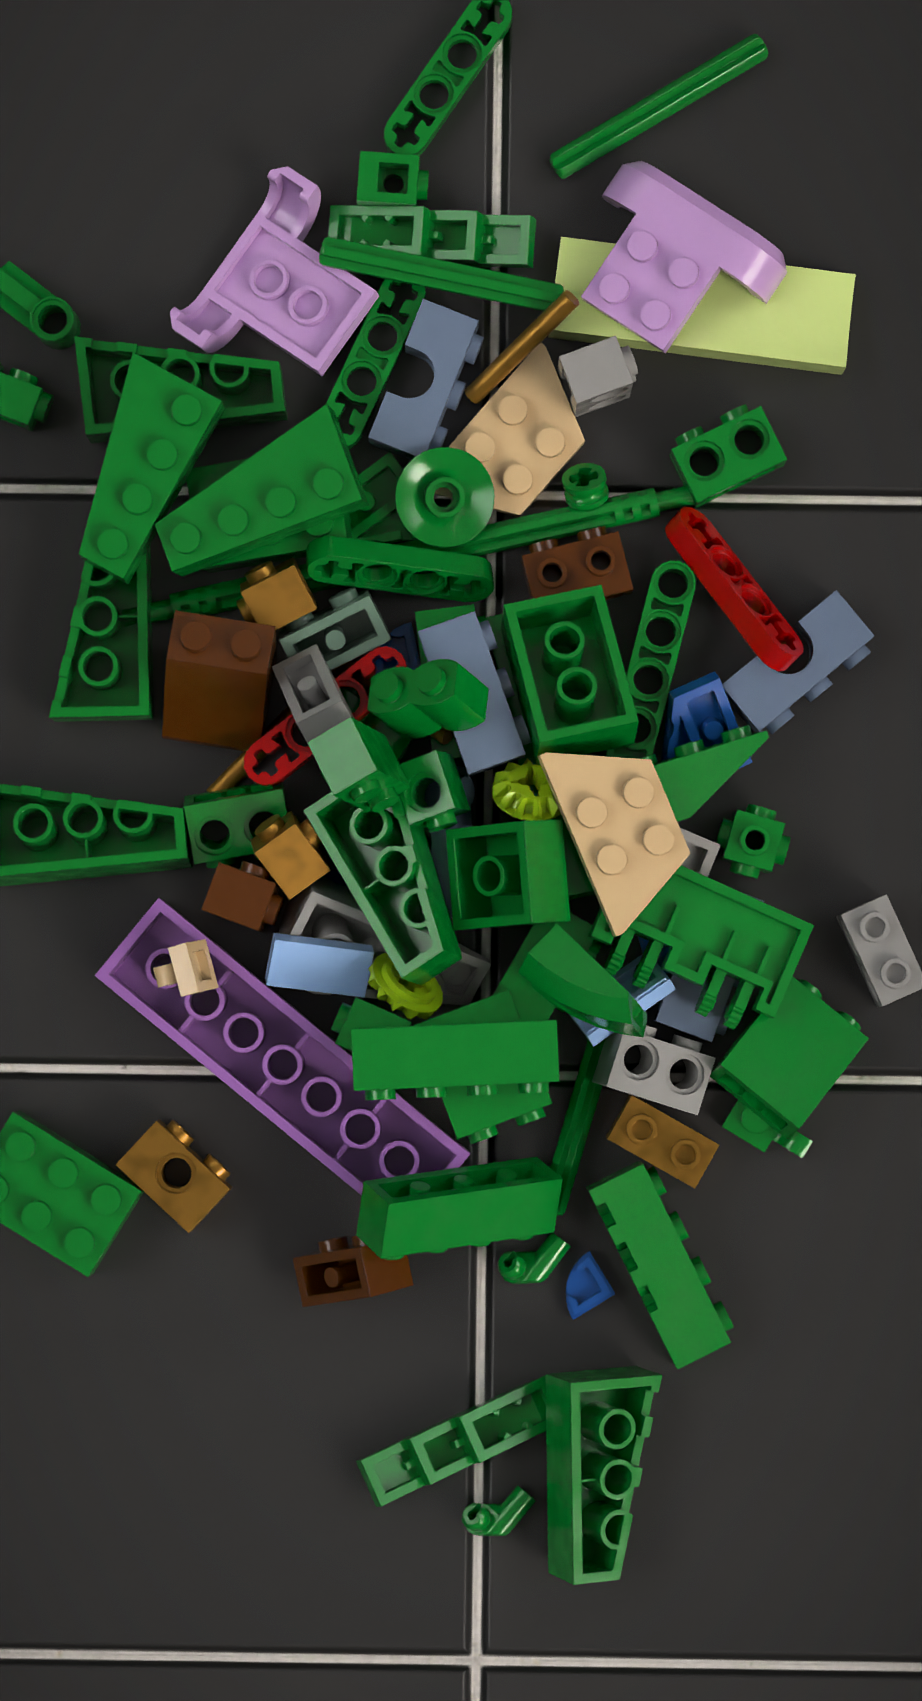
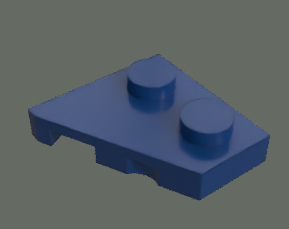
[661,671,753,769]

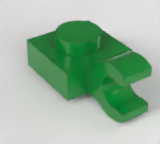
[721,1100,813,1158]

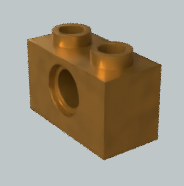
[605,1094,719,1189]
[116,1119,233,1233]

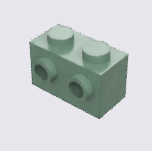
[279,587,392,670]

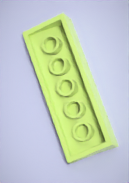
[548,237,856,375]

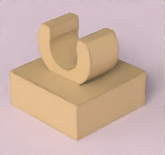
[153,939,219,997]

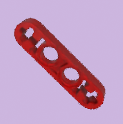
[665,507,804,671]
[244,646,408,787]

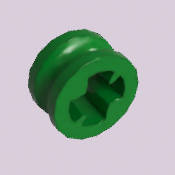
[562,463,609,510]

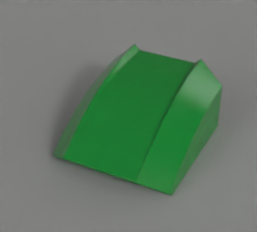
[519,924,647,1038]

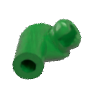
[497,1233,571,1284]
[461,1485,536,1536]

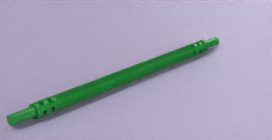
[122,486,708,626]

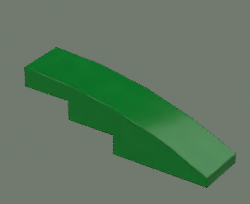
[328,205,536,268]
[356,1375,546,1507]

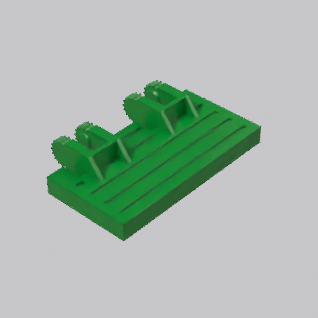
[588,865,814,1030]

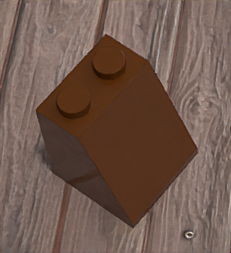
[162,610,277,754]

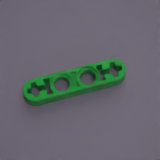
[384,0,512,155]
[326,279,426,449]
[306,536,494,602]

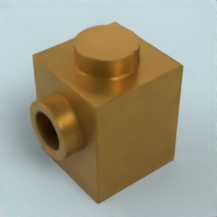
[236,557,317,630]
[251,811,331,900]

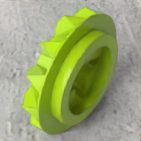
[492,758,561,821]
[368,953,443,1020]

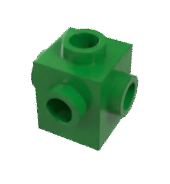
[716,804,791,879]

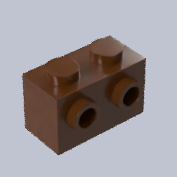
[521,526,633,600]
[201,861,285,933]
[292,1235,413,1307]

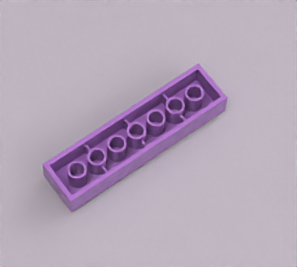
[95,898,470,1196]

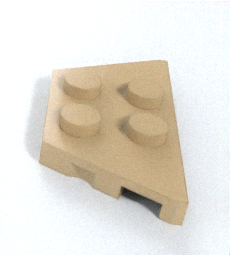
[434,343,585,517]
[537,752,691,937]

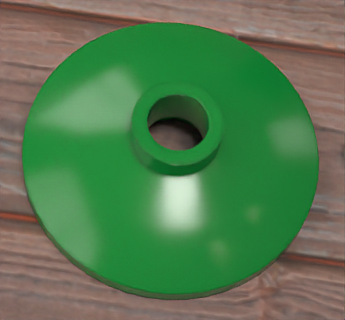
[395,447,495,547]

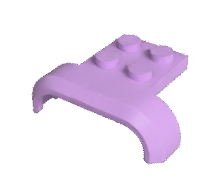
[581,161,787,354]
[170,166,379,376]

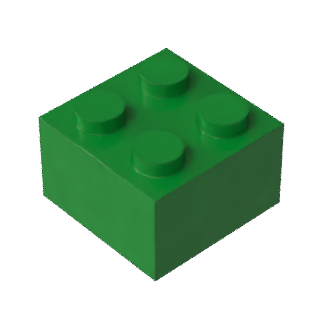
[446,820,570,931]

